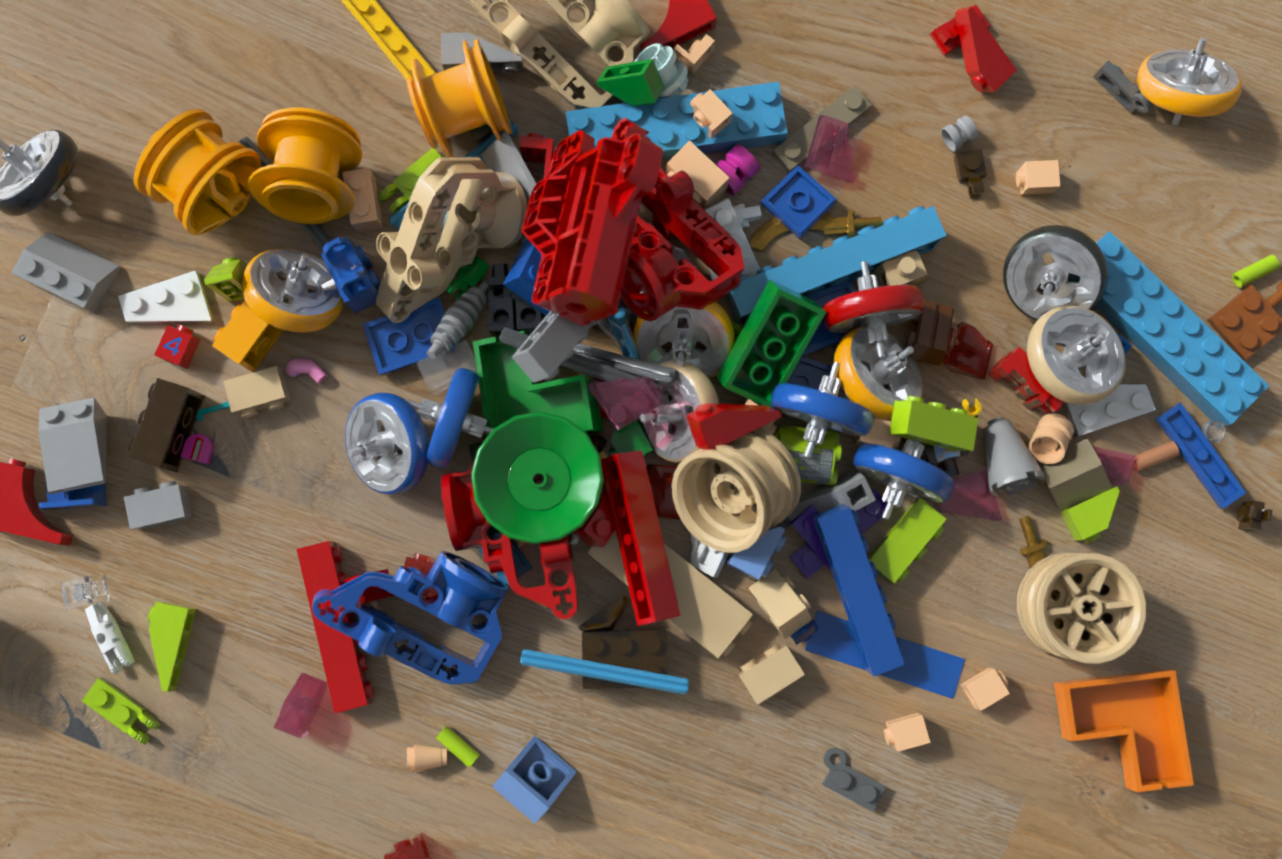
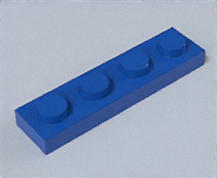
[1155,403,1246,509]

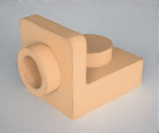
[674,34,715,74]

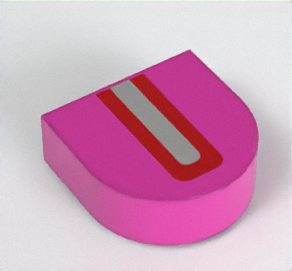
[181,434,214,465]

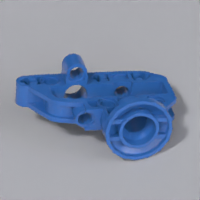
[312,550,509,684]

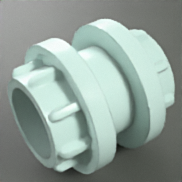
[634,43,689,98]

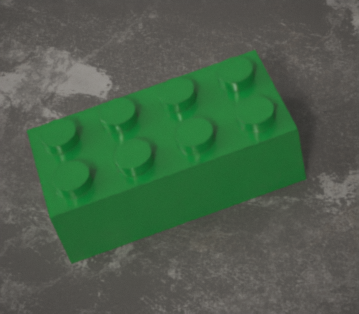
[716,279,826,408]

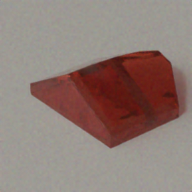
[942,322,993,380]
[646,464,681,520]

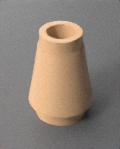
[407,744,447,773]

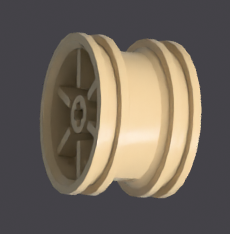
[672,428,801,553]
[1017,553,1146,663]

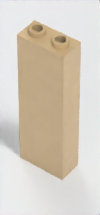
[587,530,753,658]

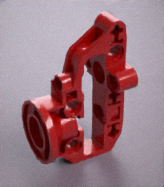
[620,168,744,322]
[441,460,578,619]

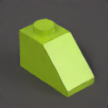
[1060,486,1120,543]

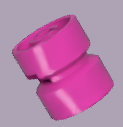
[716,144,761,196]

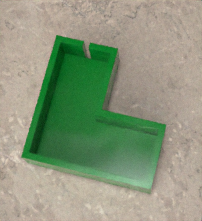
[473,331,603,437]

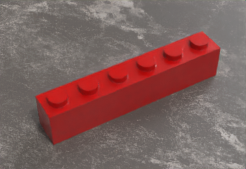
[601,450,681,626]
[296,541,375,714]

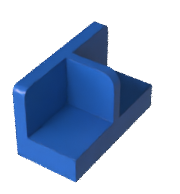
[39,483,107,510]

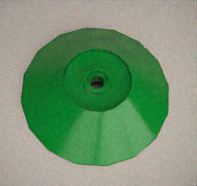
[471,412,604,544]

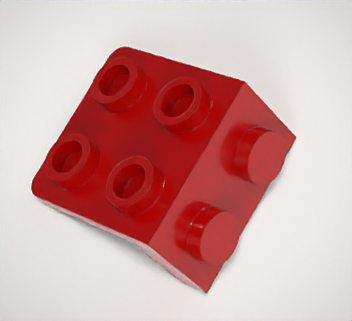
[519,133,555,179]

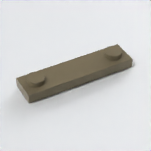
[772,85,872,173]

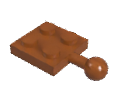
[1207,281,1282,361]

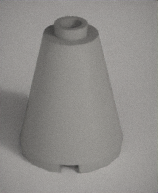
[984,417,1045,497]

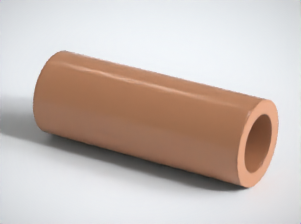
[1131,441,1180,472]

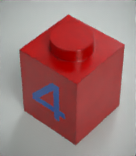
[154,324,200,369]

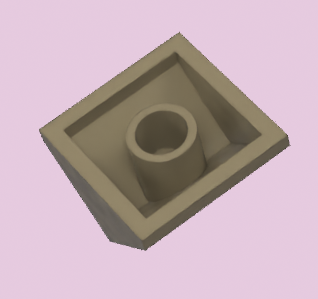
[1037,438,1112,512]

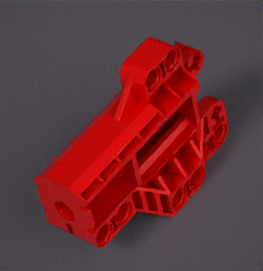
[521,118,663,326]

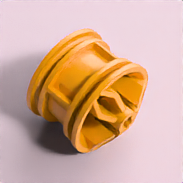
[134,109,261,235]

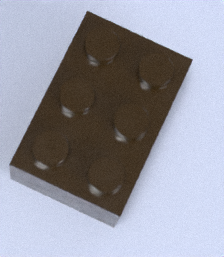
[128,378,205,473]
[582,629,667,689]

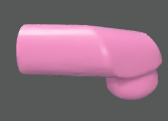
[285,358,328,384]

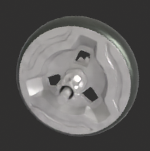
[1003,225,1108,321]

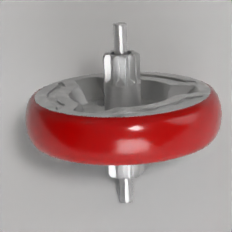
[822,261,925,358]

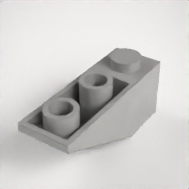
[441,32,524,74]
[788,468,876,531]

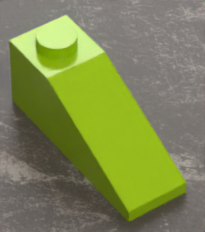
[204,257,248,302]
[148,602,197,692]

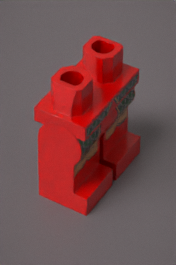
[987,347,1064,415]

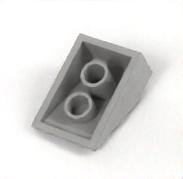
[38,398,107,495]

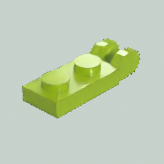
[378,148,441,214]
[82,677,160,744]

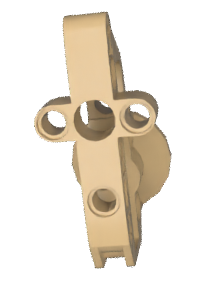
[469,0,651,109]
[376,157,527,323]

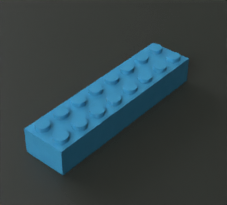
[565,82,787,161]
[725,206,946,325]
[1067,231,1269,428]

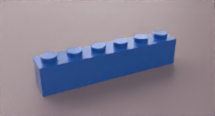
[812,504,905,677]

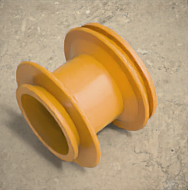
[406,39,513,157]
[248,108,362,224]

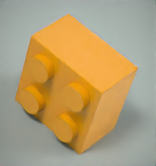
[212,300,284,372]

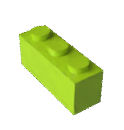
[889,396,978,451]
[868,498,946,584]

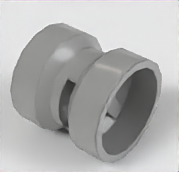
[941,115,979,152]

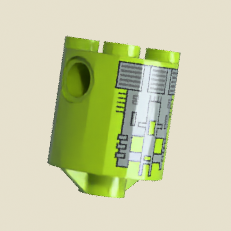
[773,426,842,485]

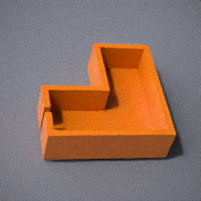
[1054,669,1194,792]

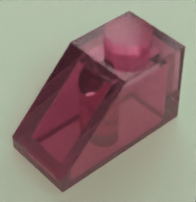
[274,672,328,738]

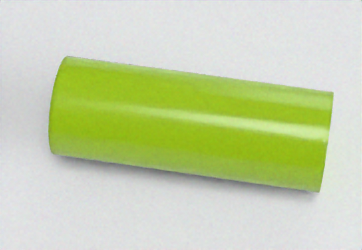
[1232,255,1280,288]
[436,726,480,768]

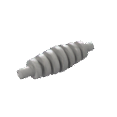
[427,281,489,359]

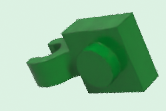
[446,255,490,301]

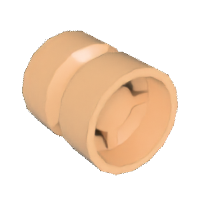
[1029,413,1074,464]

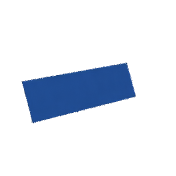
[805,611,965,699]

